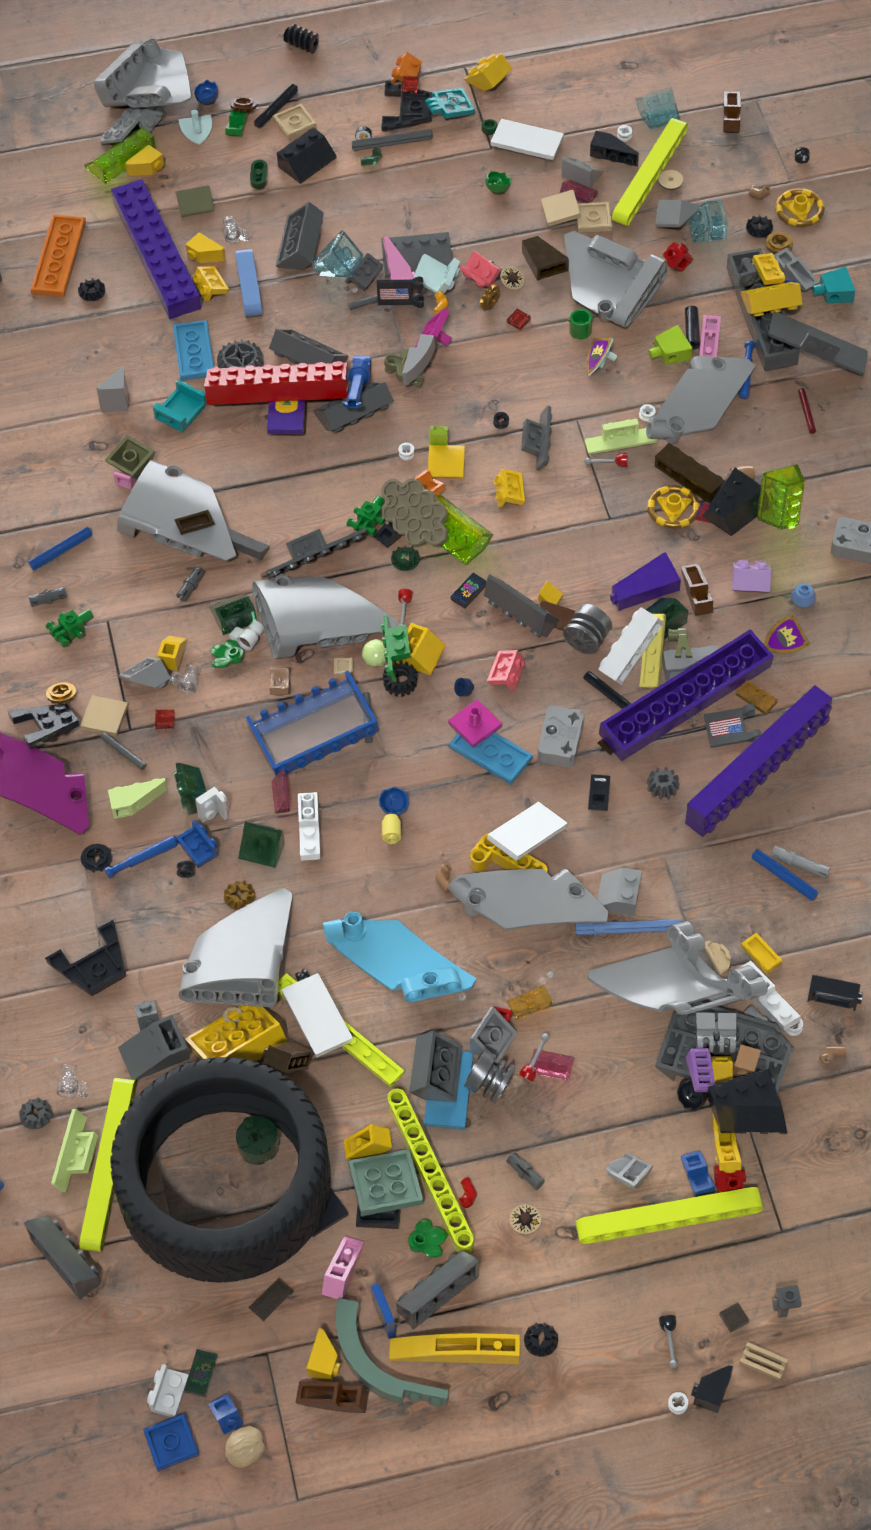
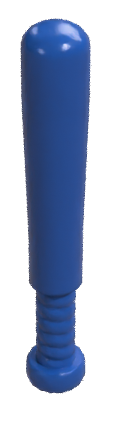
[739,341,755,399]
[104,836,178,878]

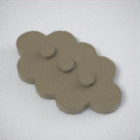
[381,478,449,547]

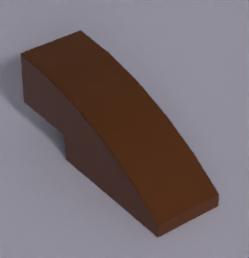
[723,91,741,132]
[681,563,713,616]
[295,1382,369,1413]

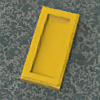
[741,932,783,974]

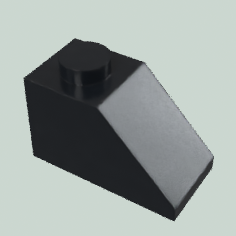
[691,1365,733,1413]

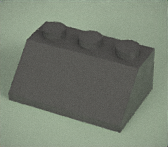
[409,1031,463,1103]

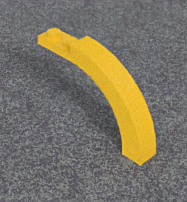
[711,1056,741,1173]

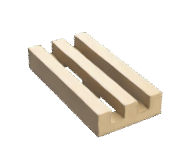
[739,1342,788,1381]

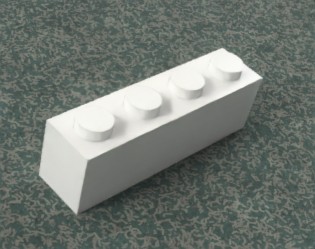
[598,607,664,685]

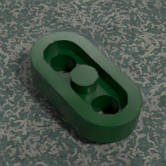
[250,160,268,189]

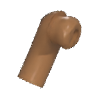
[748,185,771,200]
[819,1046,846,1065]

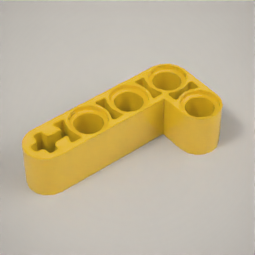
[470,833,548,872]

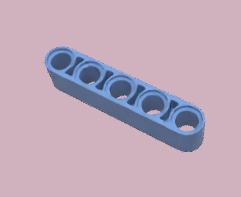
[235,249,262,317]

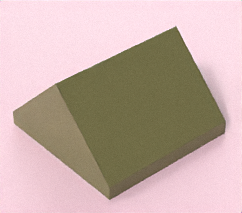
[175,185,214,218]
[105,435,155,478]

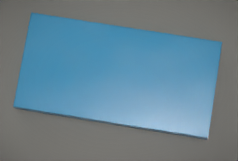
[173,320,214,381]
[449,733,533,785]
[424,1051,473,1130]

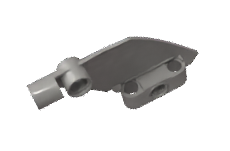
[646,356,756,444]
[448,869,608,930]

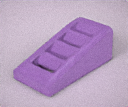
[686,1048,715,1092]

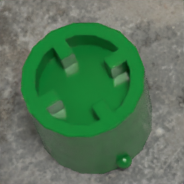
[568,309,594,340]

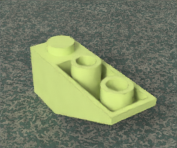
[108,778,167,819]

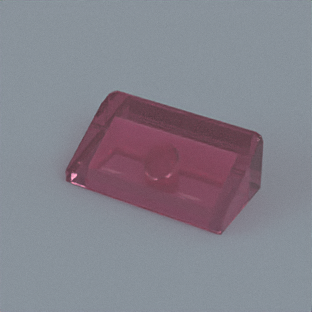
[560,179,598,203]
[271,770,290,814]
[530,1049,574,1080]

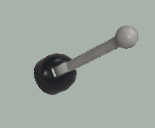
[659,1315,678,1369]

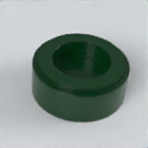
[481,119,498,135]

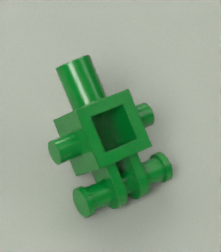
[346,496,385,537]
[45,609,94,647]

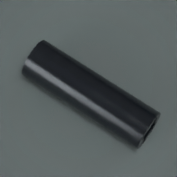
[685,305,700,350]

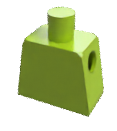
[648,325,692,365]

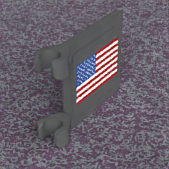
[704,704,761,748]

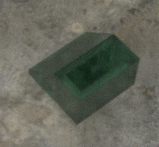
[209,593,257,635]
[646,598,688,639]
[173,763,207,815]

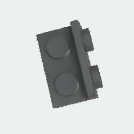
[345,253,384,291]

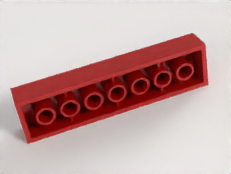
[204,361,349,405]

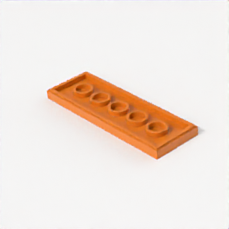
[30,214,86,297]

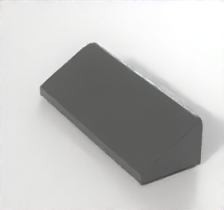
[227,528,270,560]

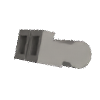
[695,1013,736,1053]

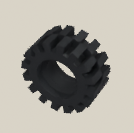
[383,661,417,697]

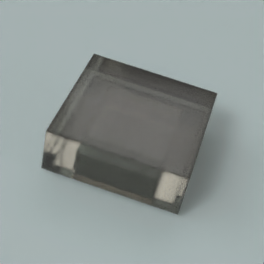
[719,1303,749,1333]

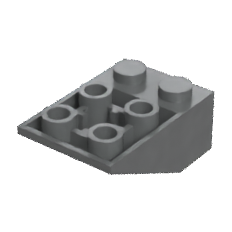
[118,1015,190,1081]

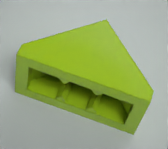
[429,426,449,445]

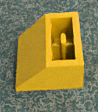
[464,53,513,91]
[396,623,446,676]

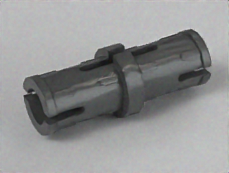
[176,567,204,602]
[28,586,67,607]
[506,1152,545,1190]

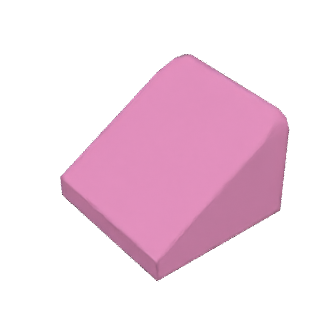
[114,472,137,489]

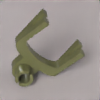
[384,349,423,388]
[668,628,692,658]

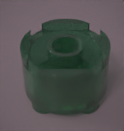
[236,1116,279,1165]

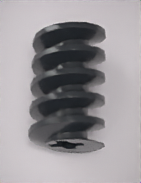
[283,24,319,53]

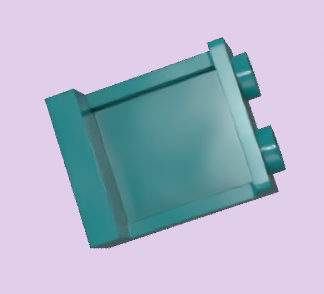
[153,380,207,433]

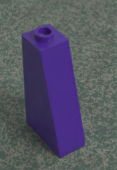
[610,552,681,611]

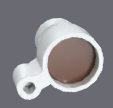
[229,621,265,650]

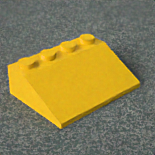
[185,1005,287,1062]

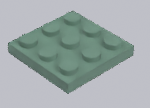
[348,1149,423,1216]

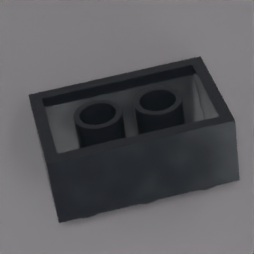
[277,127,337,184]

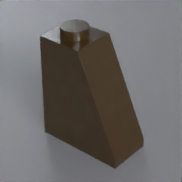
[522,236,569,281]

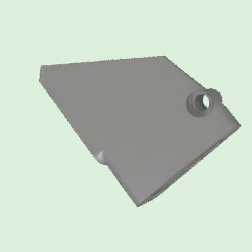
[94,38,192,108]
[564,231,667,328]

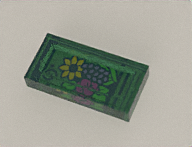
[184,1349,218,1397]

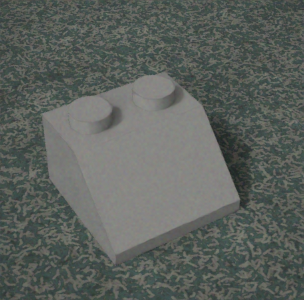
[597,867,642,916]

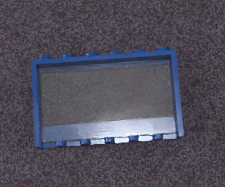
[246,670,379,778]

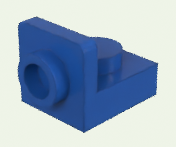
[208,1394,243,1434]

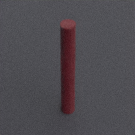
[798,388,816,434]

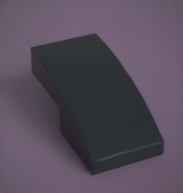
[374,522,403,548]
[588,774,610,811]

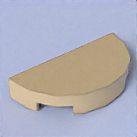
[704,941,731,976]

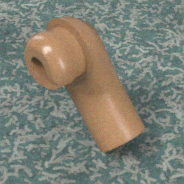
[436,864,452,893]

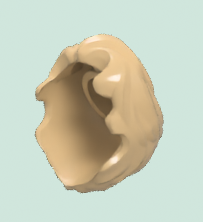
[225,1426,265,1468]

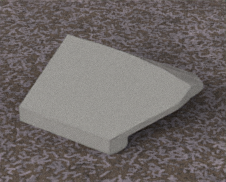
[605,1153,653,1189]

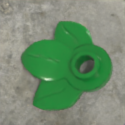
[210,639,244,668]
[408,1219,448,1258]

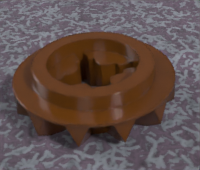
[230,97,256,113]

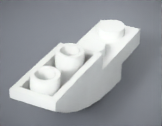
[298,792,320,861]
[741,961,801,1031]

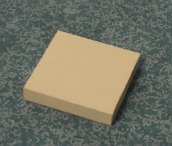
[273,104,317,140]
[541,190,581,227]
[577,202,612,233]
[80,695,128,737]

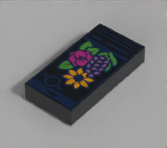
[451,572,487,609]

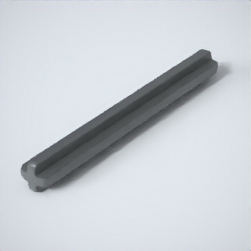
[351,129,433,151]

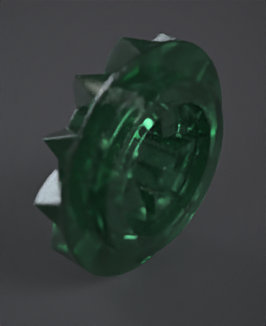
[391,545,420,571]

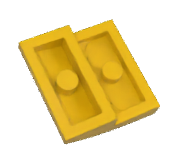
[428,445,465,479]

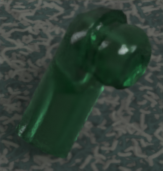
[360,148,382,166]

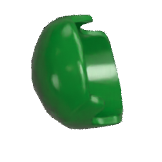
[485,171,512,194]

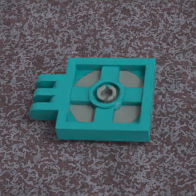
[425,87,475,119]

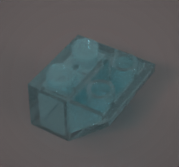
[635,87,680,129]
[688,200,728,242]

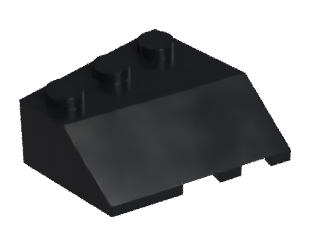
[702,467,773,536]
[707,1069,787,1134]

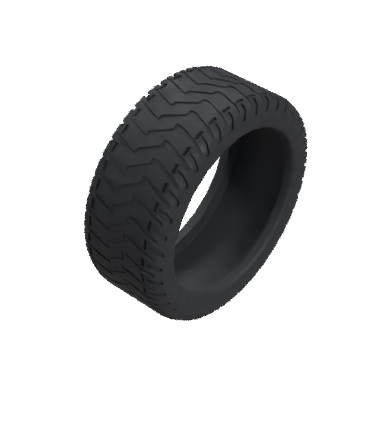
[110,1057,331,1283]

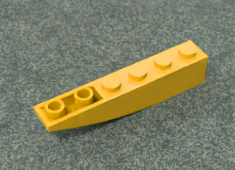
[389,1333,520,1365]

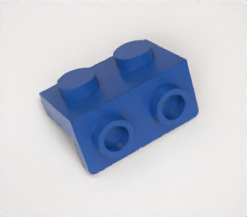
[176,820,218,868]

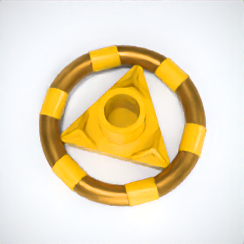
[775,189,825,227]
[647,485,700,529]

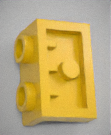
[752,253,785,285]
[192,266,229,302]
[494,469,525,507]

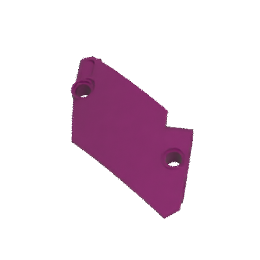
[0,731,89,835]

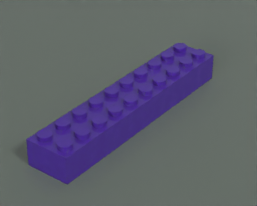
[111,179,201,319]
[599,629,774,762]
[685,685,832,837]

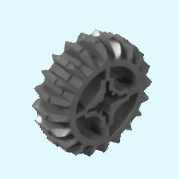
[217,339,264,369]

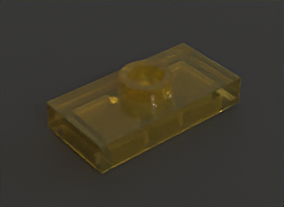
[736,679,778,715]
[507,985,553,1020]

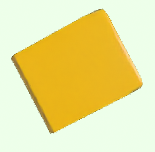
[538,581,563,605]

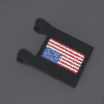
[376,276,424,308]

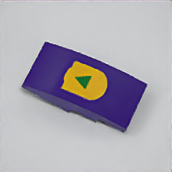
[267,400,306,434]

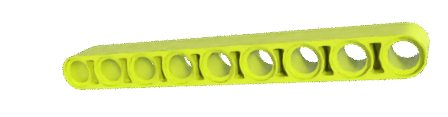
[611,118,688,226]
[80,1078,136,1252]
[388,1088,474,1254]
[575,1187,764,1244]

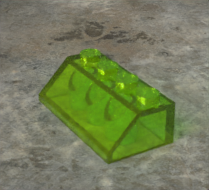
[84,127,156,184]
[757,464,805,530]
[436,495,494,565]

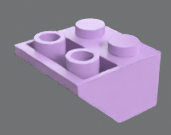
[732,560,771,592]

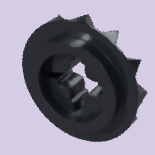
[746,215,773,237]
[78,278,105,301]
[81,844,112,873]
[524,1323,558,1357]

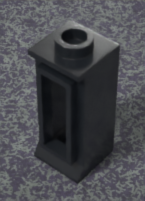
[807,975,863,1011]

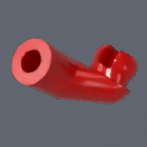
[459,1178,477,1208]

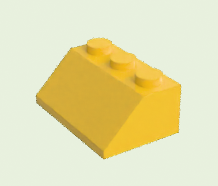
[741,282,803,316]

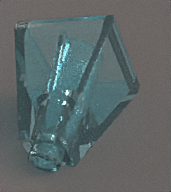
[312,230,363,278]

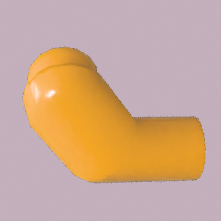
[433,291,448,315]

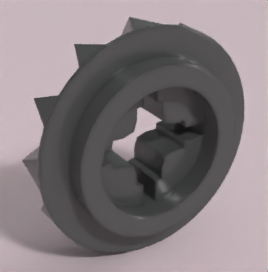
[19,1097,52,1129]

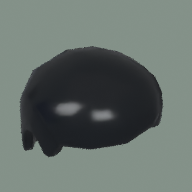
[677,1079,708,1112]

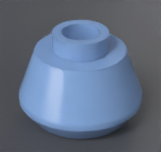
[791,583,816,607]

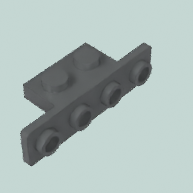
[521,406,552,471]

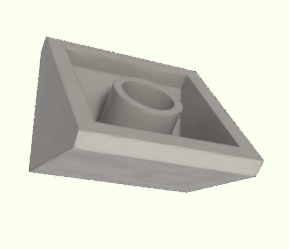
[561,157,603,189]
[655,200,700,227]
[96,367,128,412]
[470,1007,517,1065]

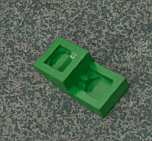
[225,109,248,136]

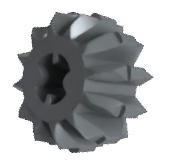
[647,767,680,801]

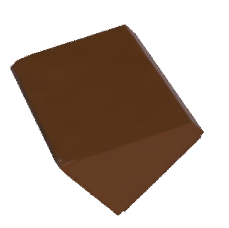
[540,600,576,631]

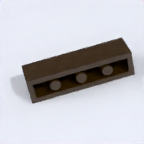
[654,443,724,503]
[262,1042,313,1074]

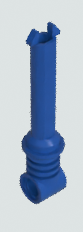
[343,355,371,408]

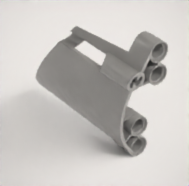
[587,921,768,1015]

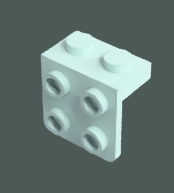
[413,254,460,293]

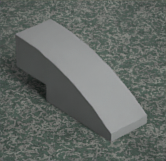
[774,248,819,291]
[402,334,436,385]

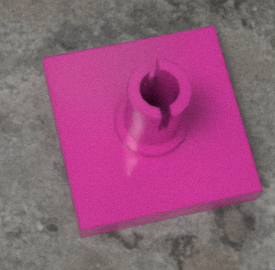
[415,308,452,347]
[448,699,502,748]

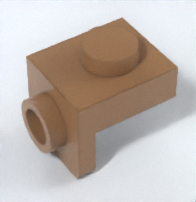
[269,667,290,696]

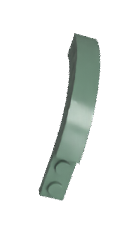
[336,1298,449,1407]

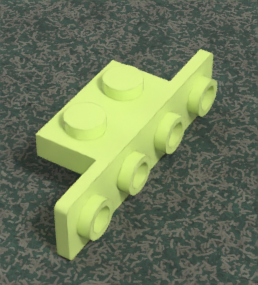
[585,419,658,455]
[51,1109,99,1192]

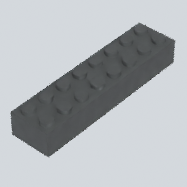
[727,248,800,371]

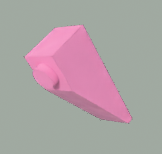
[383,236,415,280]
[699,315,721,357]
[322,1236,364,1299]

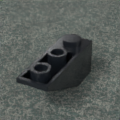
[590,131,639,167]

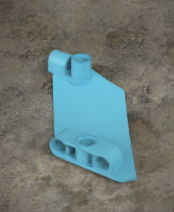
[323,912,476,1002]

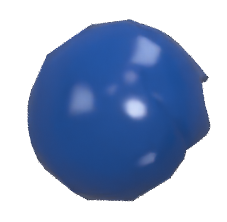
[194,80,219,104]
[379,787,409,816]

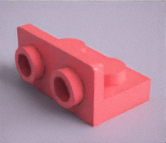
[459,251,501,288]
[487,650,525,691]

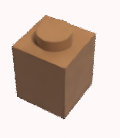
[733,1045,761,1077]

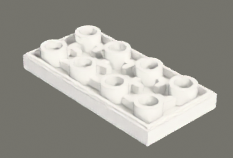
[491,119,564,161]
[487,802,568,861]
[281,973,353,1058]

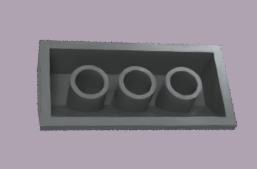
[276,202,324,270]
[381,232,452,278]
[269,329,349,364]
[313,382,393,432]
[484,574,559,638]
[24,1216,100,1300]
[396,1251,479,1330]

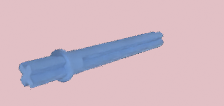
[576,919,682,937]

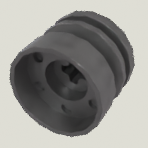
[563,604,612,654]
[464,1049,515,1103]

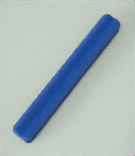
[28,527,93,570]
[752,849,819,901]

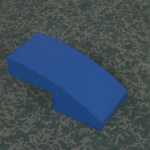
[681,1151,715,1197]

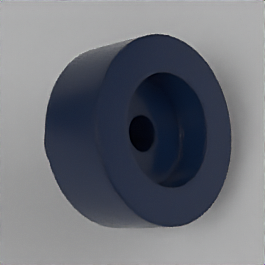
[454,678,474,697]

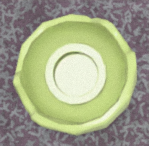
[362,639,387,667]

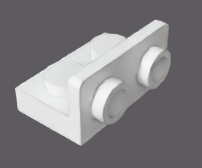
[196,787,229,823]
[147,1364,189,1418]

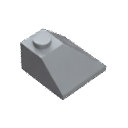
[118,656,171,688]

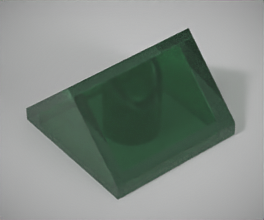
[238,821,285,868]

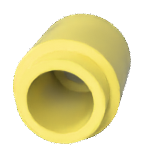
[382,814,401,844]

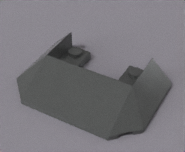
[655,1001,792,1095]

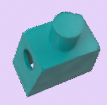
[812,267,856,304]

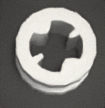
[617,125,632,142]
[639,404,656,422]
[398,443,415,461]
[785,1018,803,1036]
[668,1392,688,1415]

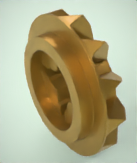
[766,232,793,253]
[480,284,500,311]
[46,683,76,704]
[224,881,255,910]

